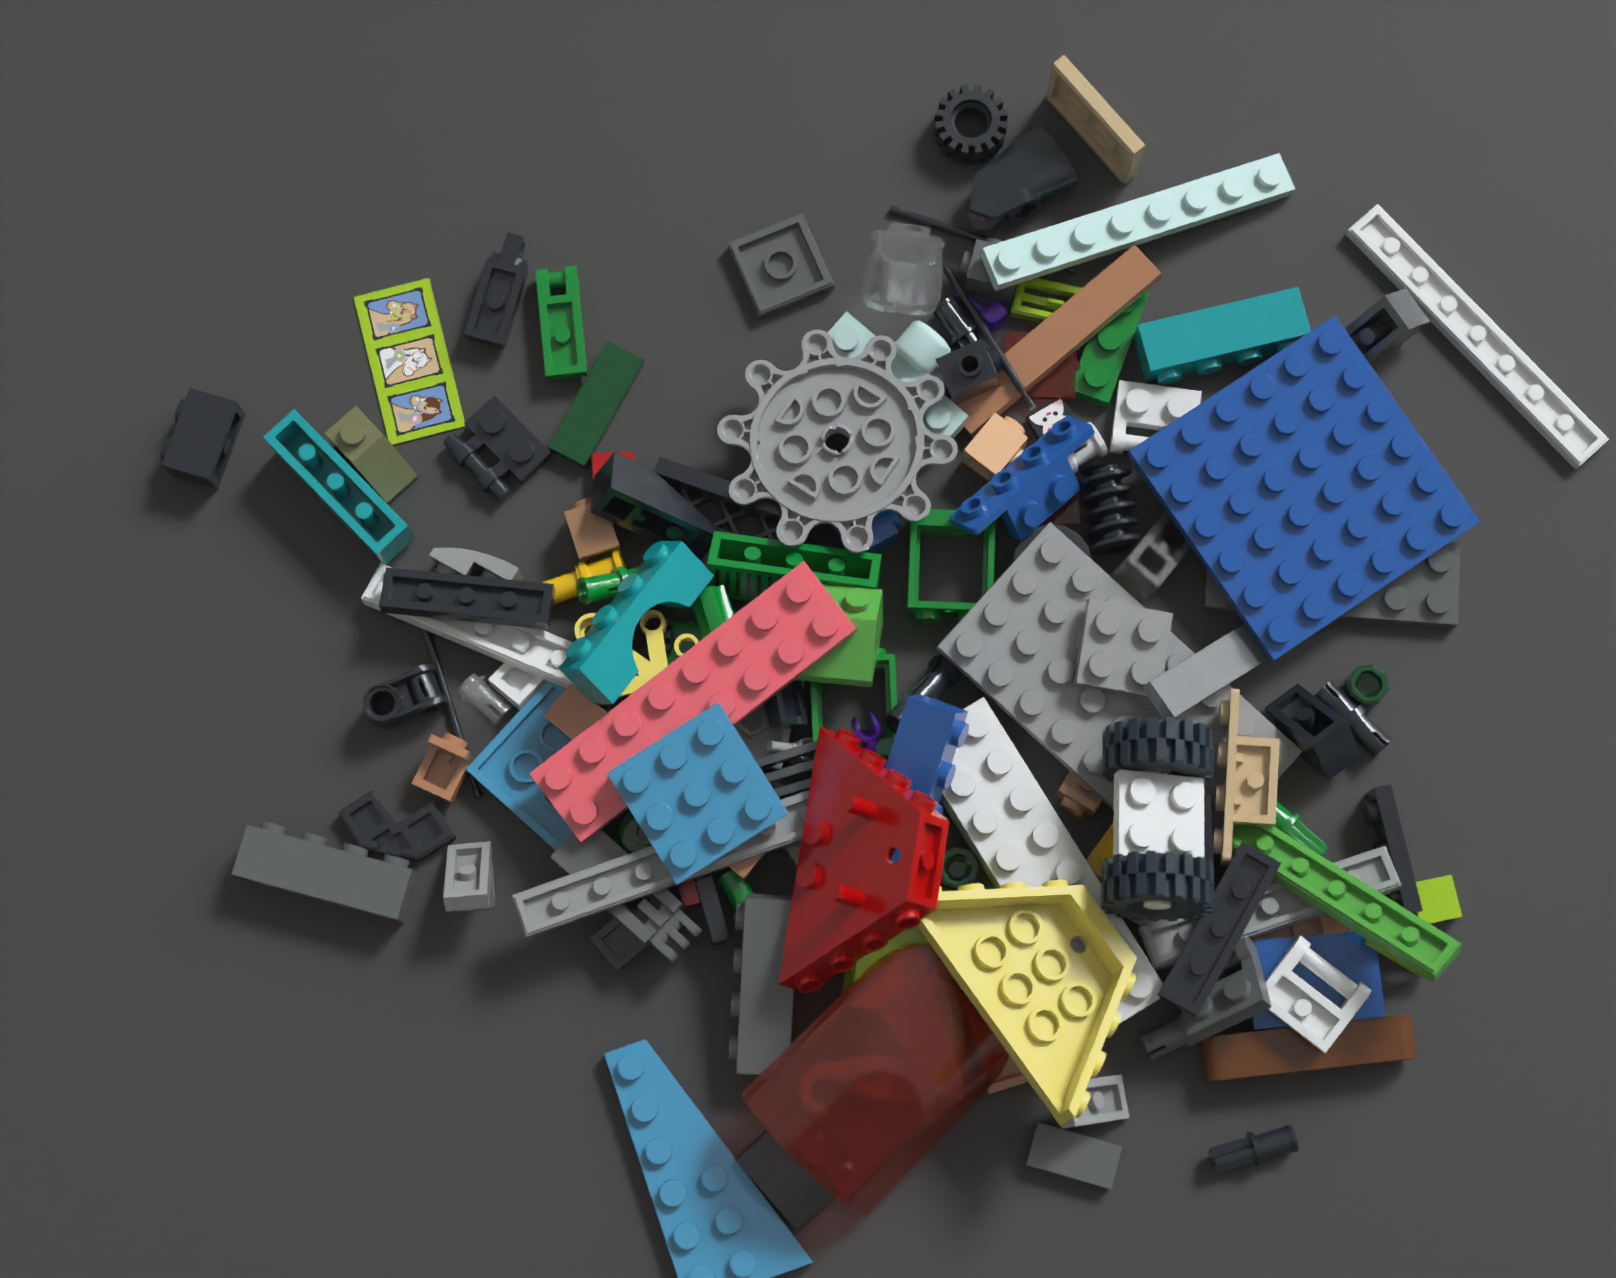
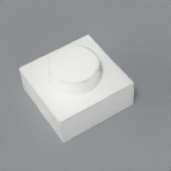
[488,662,547,710]

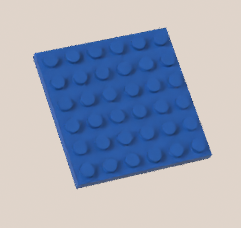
[1127,316,1481,662]

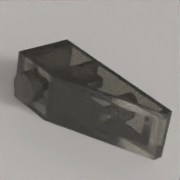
[1110,510,1191,605]

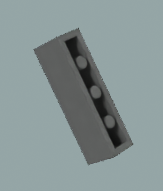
[231,821,418,924]
[729,893,794,1076]

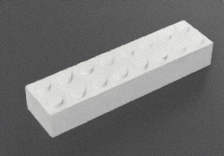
[940,697,1163,1024]

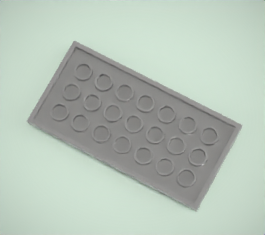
[936,522,1302,836]

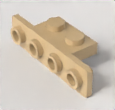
[1213,689,1280,866]

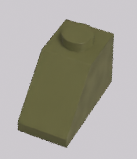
[325,406,419,504]

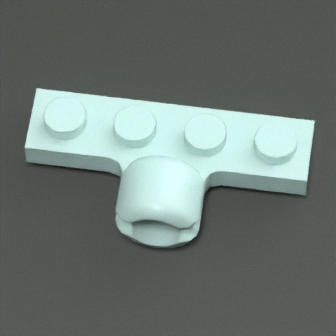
[828,311,970,438]

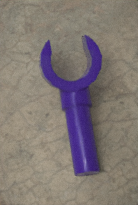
[953,291,1007,330]
[851,712,881,754]

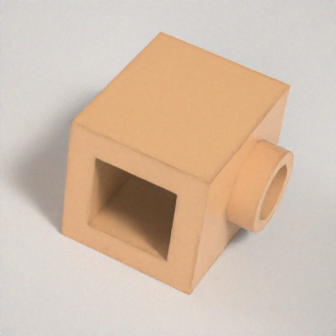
[962,413,1028,482]

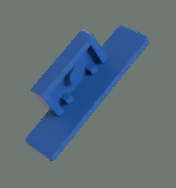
[949,416,1095,541]

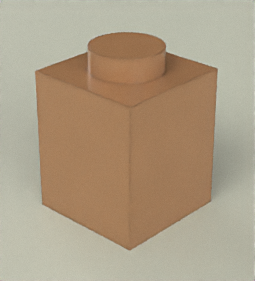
[564,498,622,564]

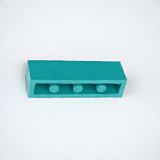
[1133,287,1311,385]
[263,409,416,565]

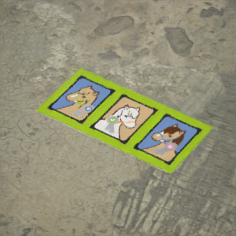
[354,278,465,445]

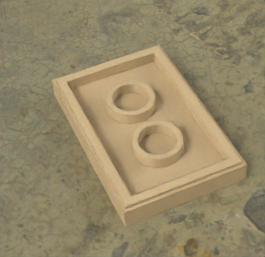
[1046,55,1145,184]

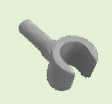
[765,737,813,765]

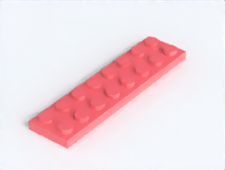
[529,561,858,843]

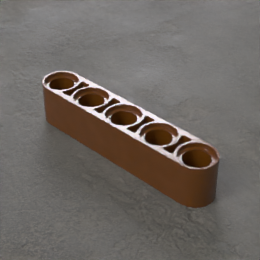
[1200,1014,1418,1082]

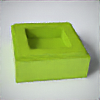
[1415,875,1462,924]

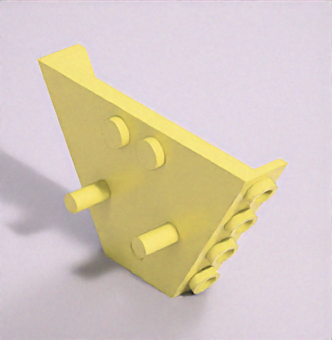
[917,880,1137,1126]

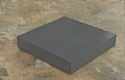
[727,213,835,320]

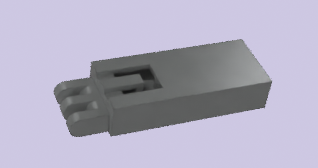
[550,830,702,963]

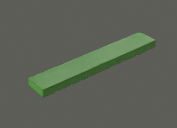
[1232,824,1461,983]

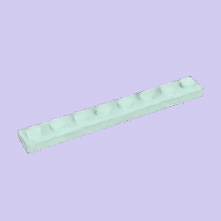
[980,153,1295,291]

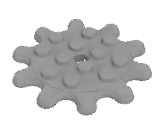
[717,329,958,553]

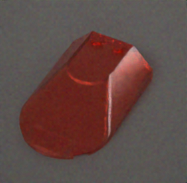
[742,943,1010,1215]

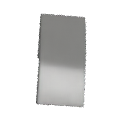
[429,547,523,581]

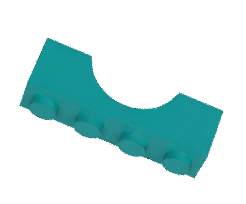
[559,541,714,704]

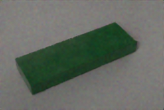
[548,341,645,469]

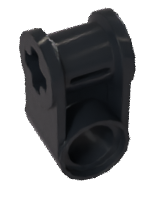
[363,663,450,729]

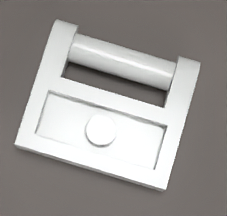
[1110,380,1202,455]
[1265,935,1372,1053]

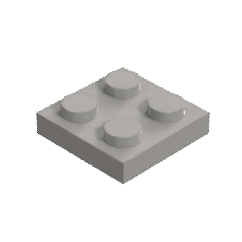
[1073,598,1173,698]

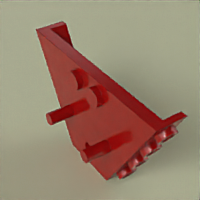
[778,726,949,993]

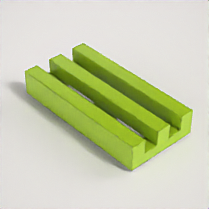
[1010,278,1082,323]

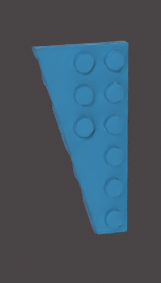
[604,1039,813,1278]

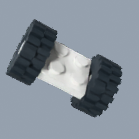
[1101,716,1214,922]

